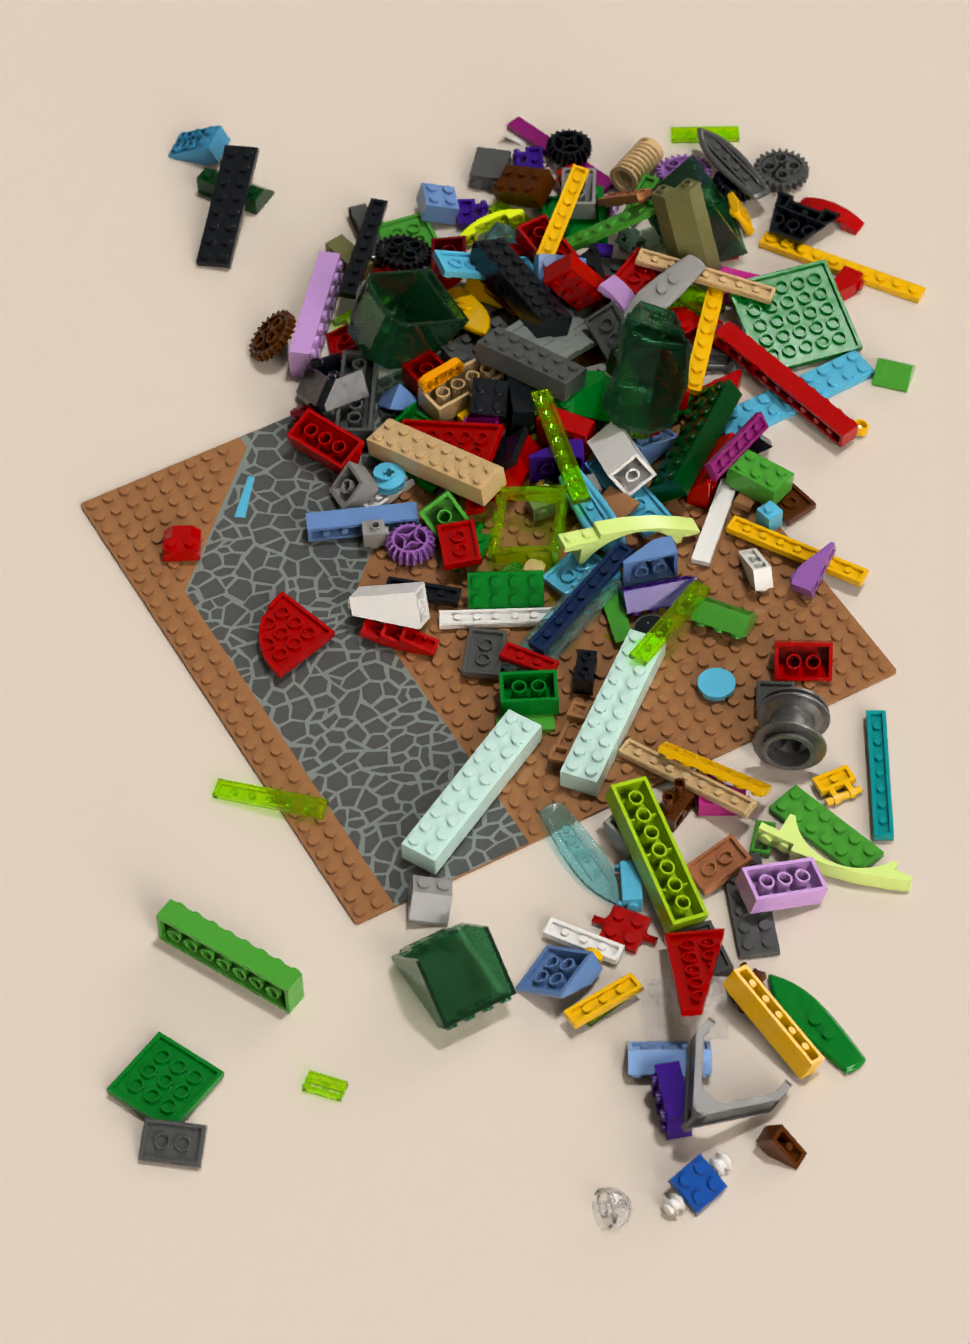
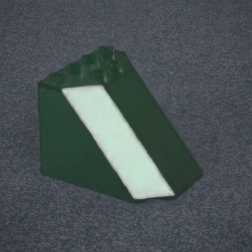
[391,923,516,1030]

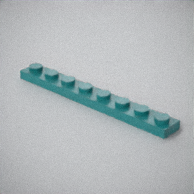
[866,710,894,841]

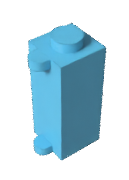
[614,860,643,912]

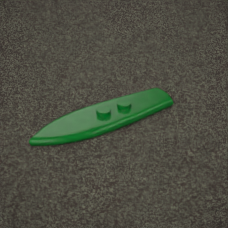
[768,974,866,1074]

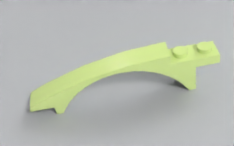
[557,515,700,564]
[757,814,913,892]

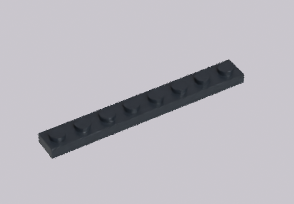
[339,198,388,300]

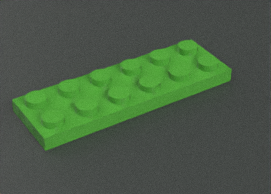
[768,784,884,868]

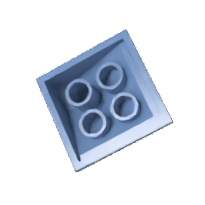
[604,420,678,464]
[515,945,603,998]

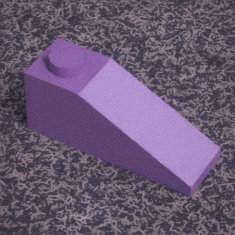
[789,542,836,598]

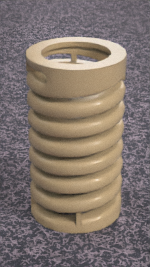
[610,137,664,191]

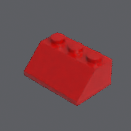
[774,640,833,681]

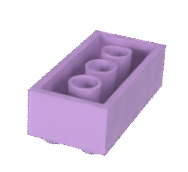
[735,857,828,914]

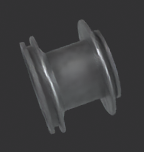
[752,687,830,770]

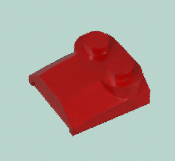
[162,525,201,562]

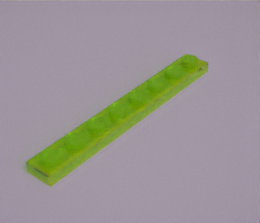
[531,388,590,505]

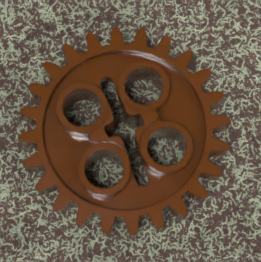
[249,310,296,362]

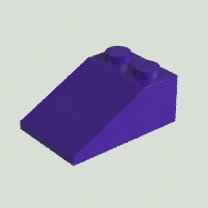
[529,439,584,482]

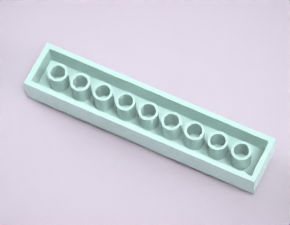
[560,629,666,797]
[401,709,542,875]

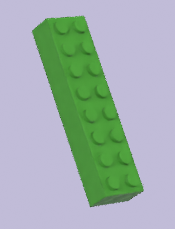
[156,899,304,1013]

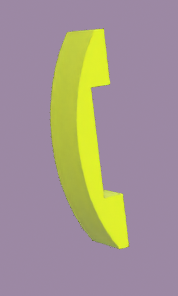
[460,209,525,247]

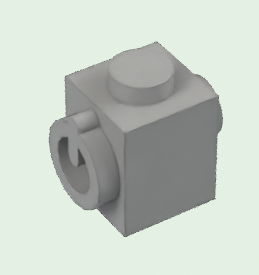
[361,519,389,548]

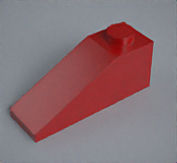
[834,266,864,301]

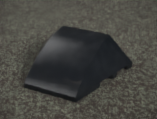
[769,190,840,244]

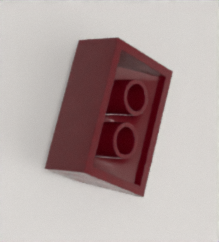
[431,236,466,290]

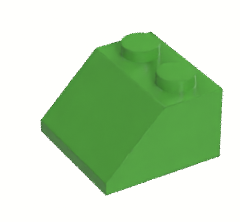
[418,489,469,540]

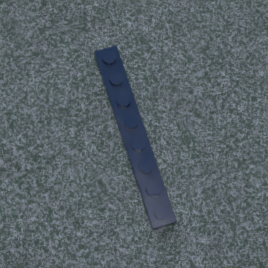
[528,541,634,655]

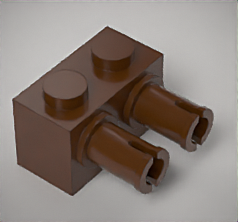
[659,778,695,833]

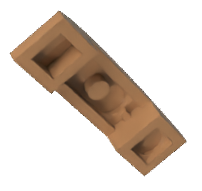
[547,700,591,764]

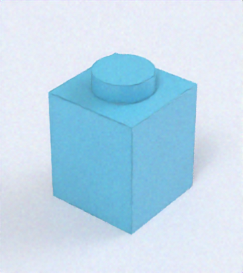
[756,500,783,531]

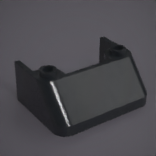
[296,352,369,413]

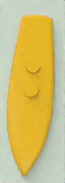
[442,286,490,337]

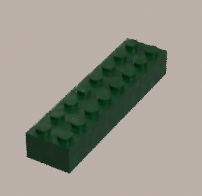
[649,379,742,503]

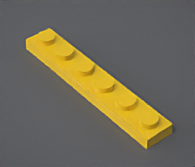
[657,741,772,797]

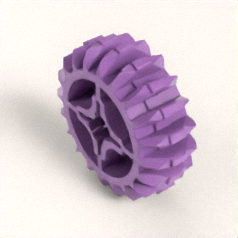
[385,522,435,567]

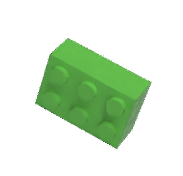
[725,449,794,505]

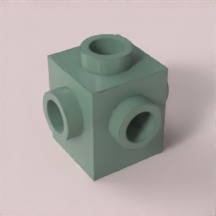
[615,227,647,253]

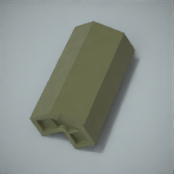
[651,178,722,271]

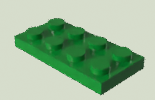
[467,570,544,610]

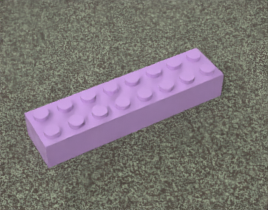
[288,251,344,378]

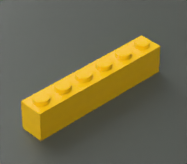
[722,964,825,1079]

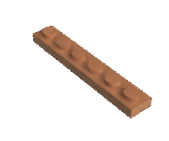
[596,188,653,208]

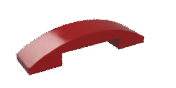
[800,197,864,236]

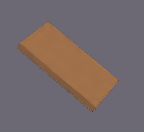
[569,486,640,554]

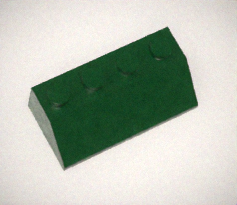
[197,167,274,215]

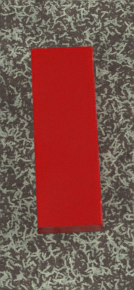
[499,641,559,671]

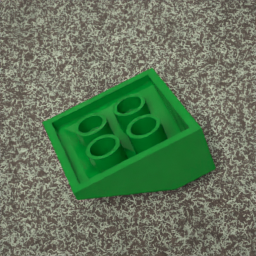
[556,370,614,424]

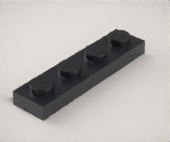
[386,576,462,607]

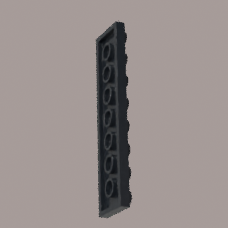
[196,145,259,268]

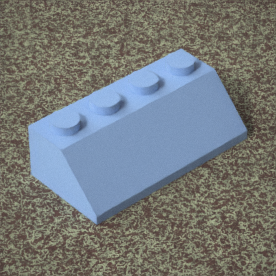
[627,1041,712,1078]

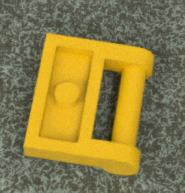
[727,191,754,236]

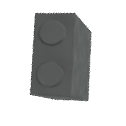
[469,147,511,190]

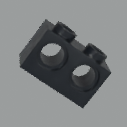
[574,649,597,695]

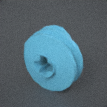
[373,462,406,495]

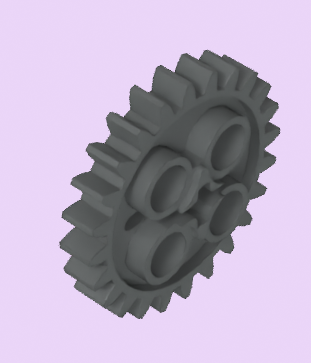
[754,148,809,192]

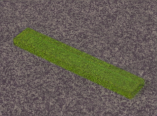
[629,579,710,666]
[212,778,329,819]

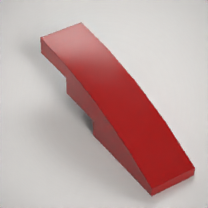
[359,619,440,657]

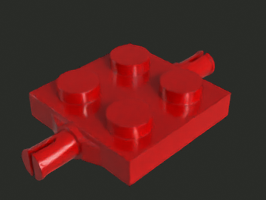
[592,905,658,955]

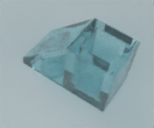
[484,222,516,244]

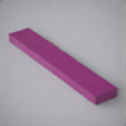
[704,412,769,481]

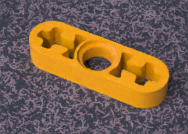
[417,357,465,392]

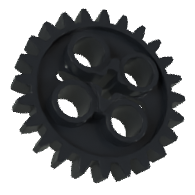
[375,233,431,273]

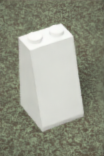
[587,419,657,496]
[348,582,430,629]

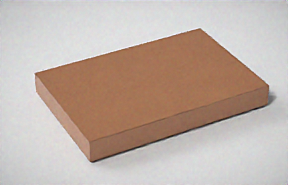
[686,833,754,896]

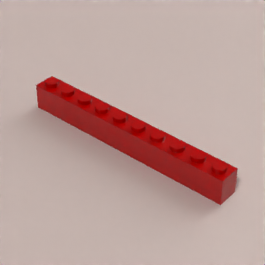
[713,321,858,447]

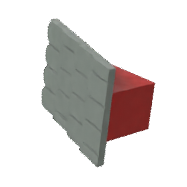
[505,298,598,361]

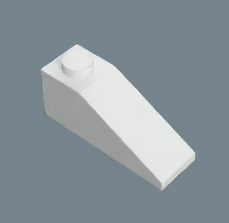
[738,548,773,592]

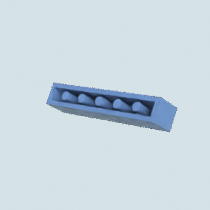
[305,501,419,542]

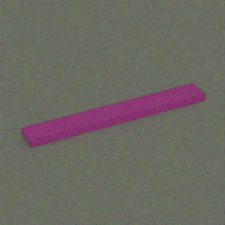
[507,116,615,194]

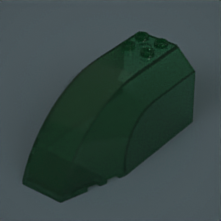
[602,301,691,436]

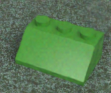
[690,596,759,640]

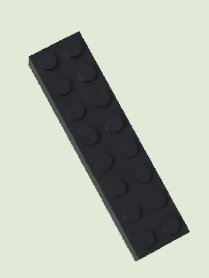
[469,238,573,339]

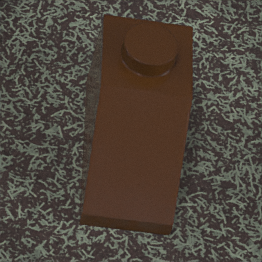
[755,1124,807,1169]

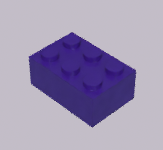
[651,1061,692,1140]

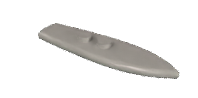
[623,254,706,328]

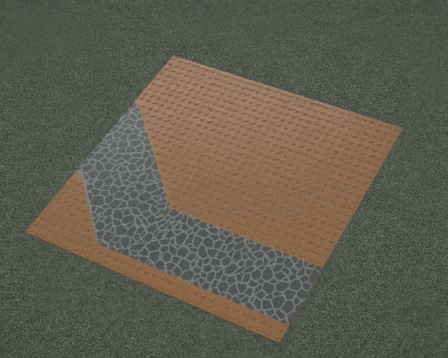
[81,307,896,925]

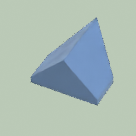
[378,383,417,412]

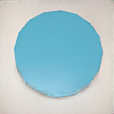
[697,668,736,702]

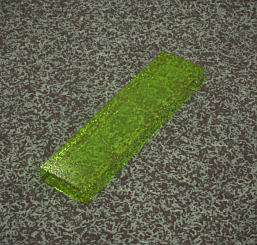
[671,126,740,143]

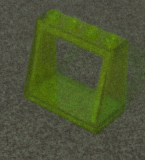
[488,485,568,568]

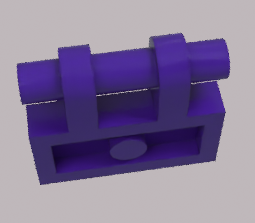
[512,146,544,169]
[457,199,489,228]

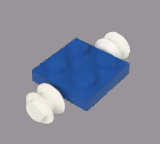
[662,1153,731,1216]

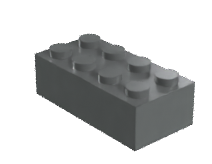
[440,316,509,364]

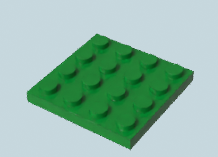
[107,1032,224,1122]

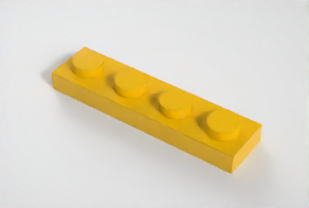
[563,972,643,1029]

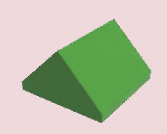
[872,358,916,393]

